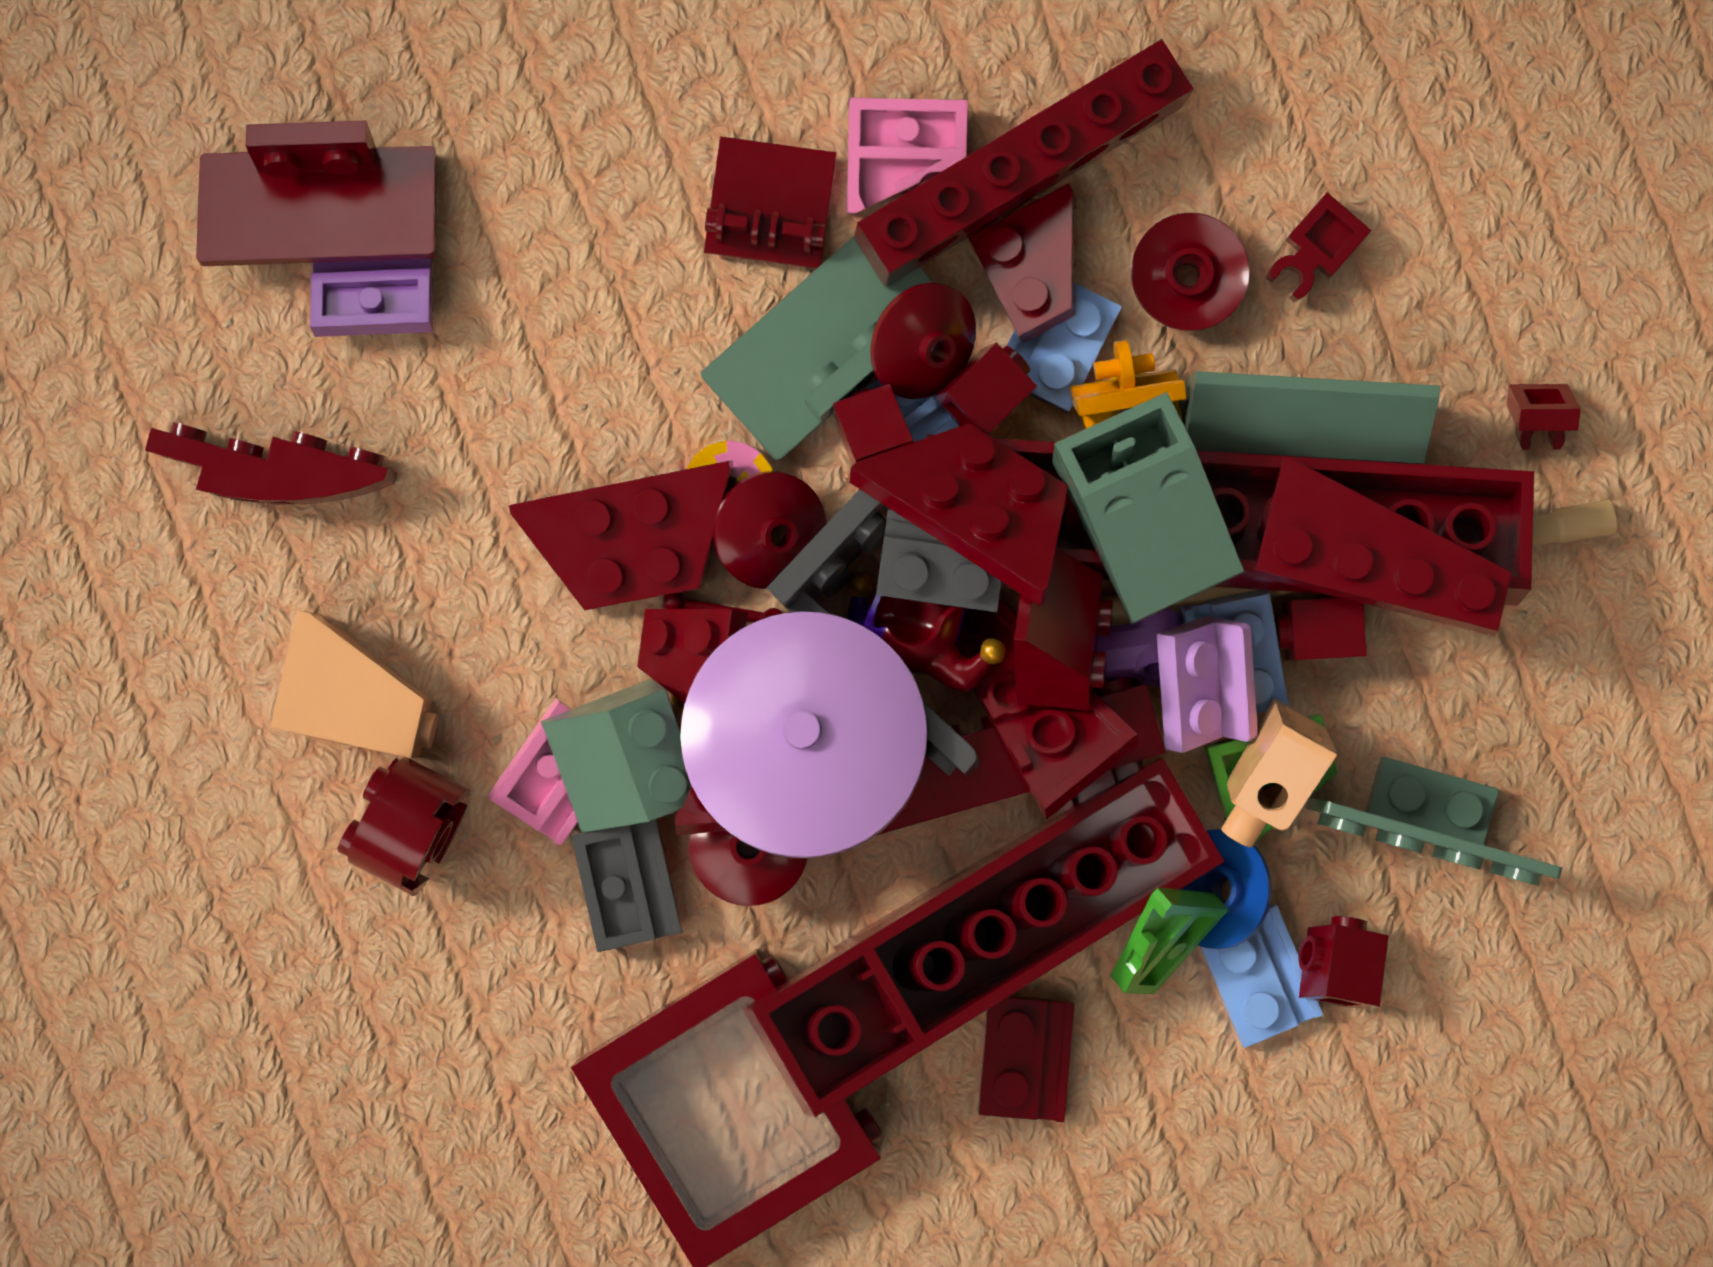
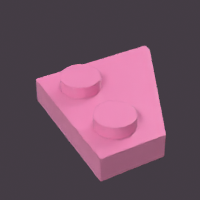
[847,98,968,213]

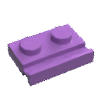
[310,258,433,337]

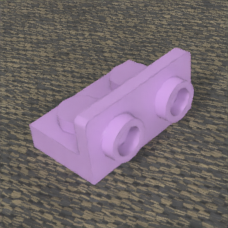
[1157,616,1258,753]

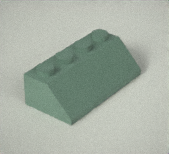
[1181,371,1440,464]

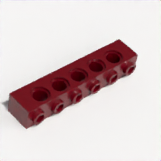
[854,39,1194,288]

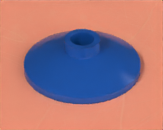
[1180,829,1272,949]

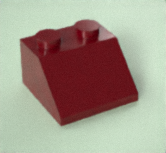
[1014,546,1113,711]

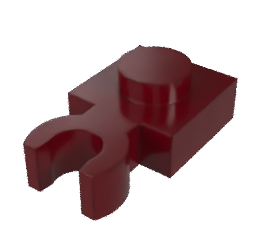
[1266,192,1372,302]

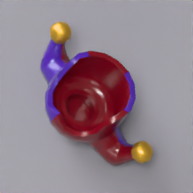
[847,573,1006,692]

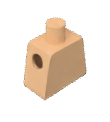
[1221,698,1337,848]

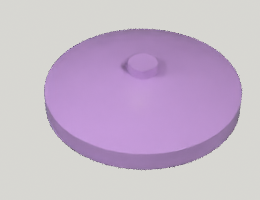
[681,612,927,859]

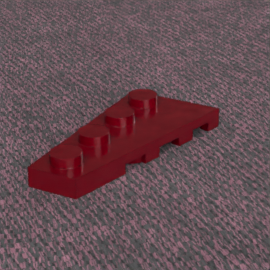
[1253,455,1512,636]

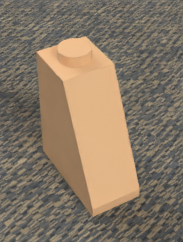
[270,610,438,758]

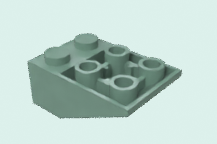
[1052,392,1244,624]

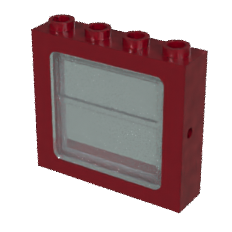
[571,949,885,1267]

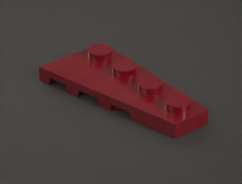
[957,599,1139,819]

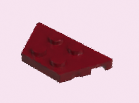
[849,423,1068,606]
[509,460,734,611]

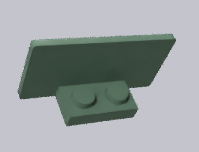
[701,236,932,461]
[1306,756,1563,886]

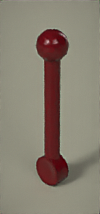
[662,592,783,622]

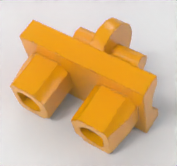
[1070,340,1187,429]

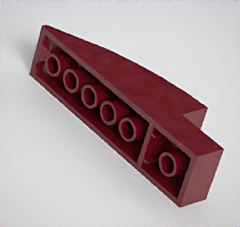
[742,757,1224,1117]

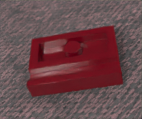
[978,996,1075,1123]

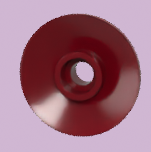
[1131,212,1250,331]
[870,282,976,399]
[713,471,826,589]
[689,830,808,906]

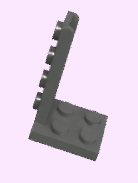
[767,489,980,778]

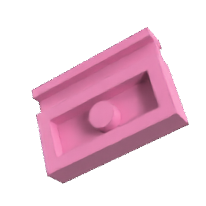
[488,698,577,846]

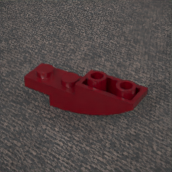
[145,422,397,505]

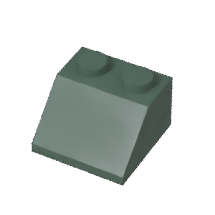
[540,679,692,833]

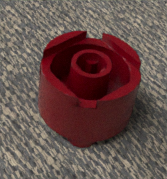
[337,757,471,896]

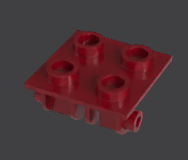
[704,136,837,269]

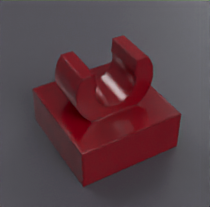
[1507,384,1581,450]

